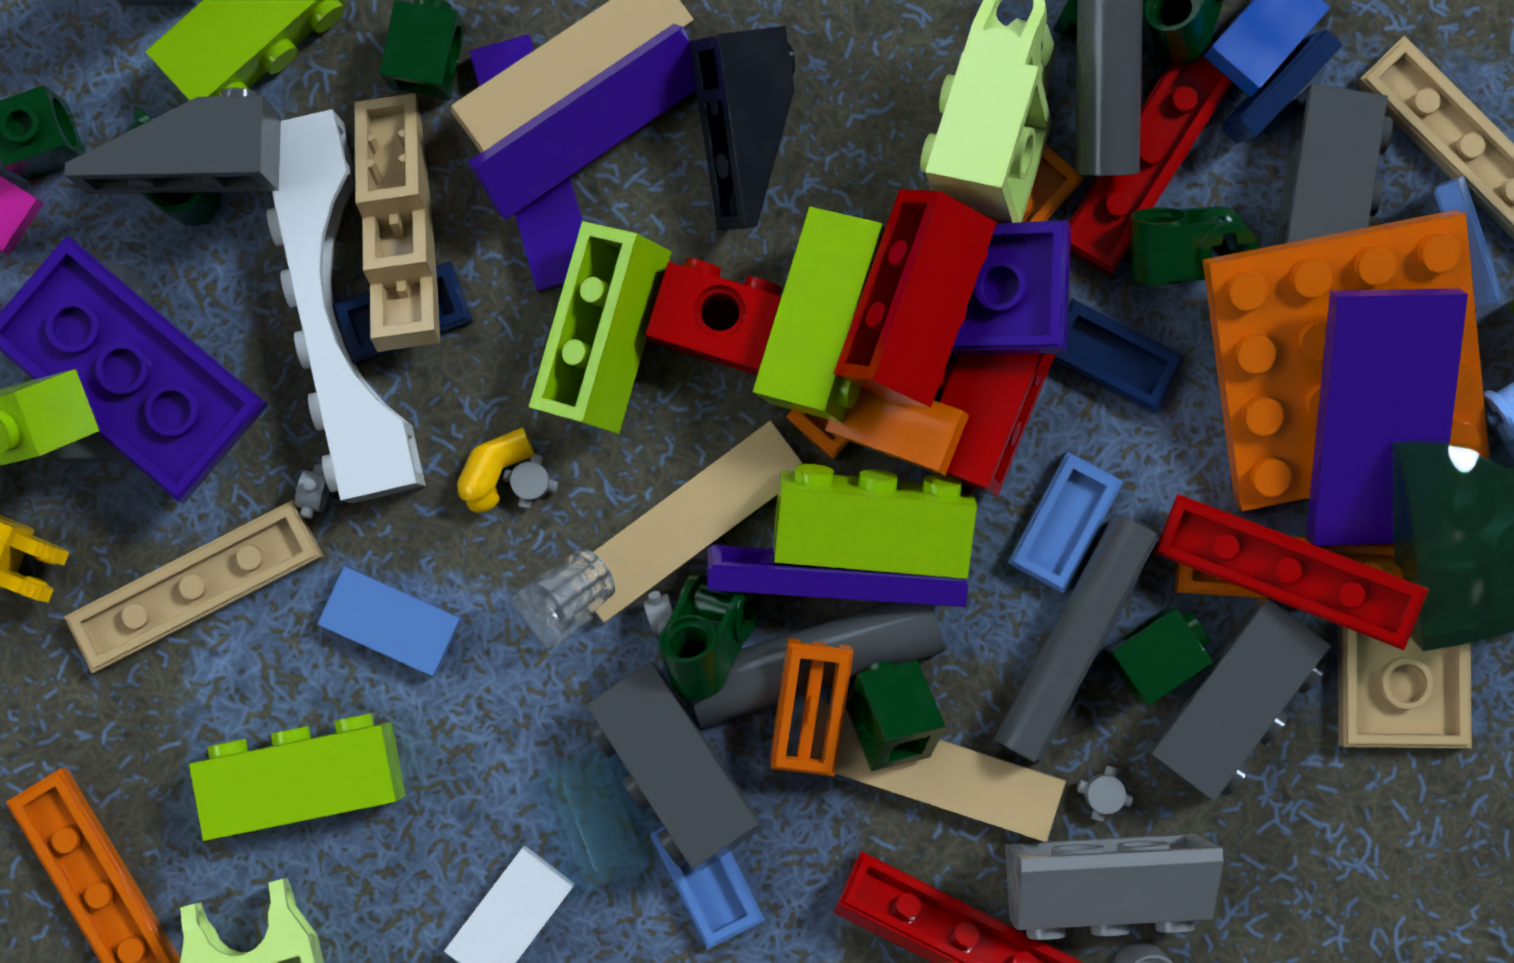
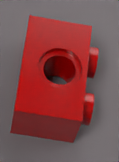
[645,257,782,376]

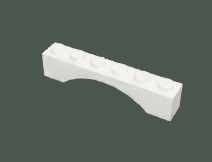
[267,109,426,503]

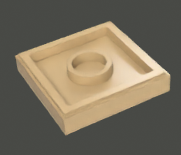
[1338,619,1472,748]

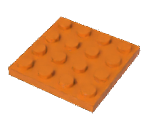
[1202,210,1490,511]

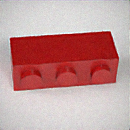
[833,189,997,408]
[924,354,1055,498]

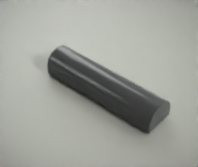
[1075,0,1143,176]
[993,514,1158,763]
[691,602,945,728]

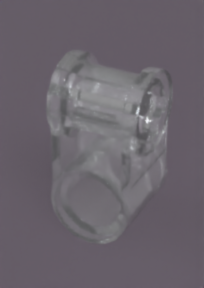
[509,548,615,652]

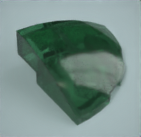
[1393,441,1514,651]

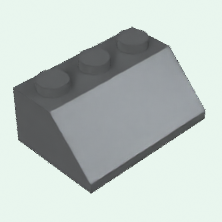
[1005,834,1224,940]

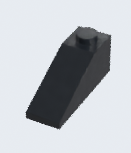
[689,26,795,231]

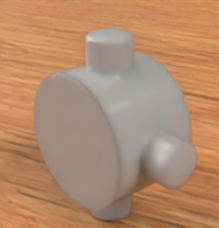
[503,454,558,509]
[295,464,330,519]
[643,591,673,637]
[1077,766,1133,822]

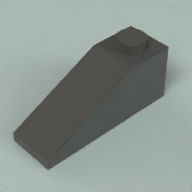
[64,88,281,194]

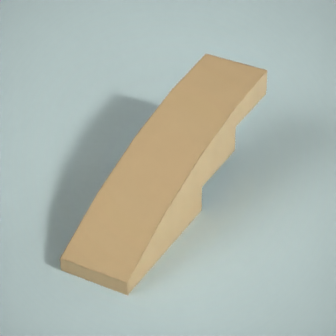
[354,93,440,352]

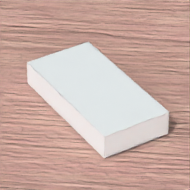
[444,845,575,963]

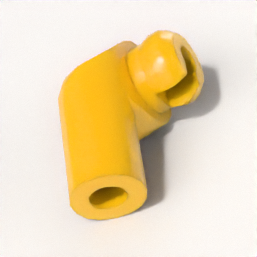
[457,427,535,513]

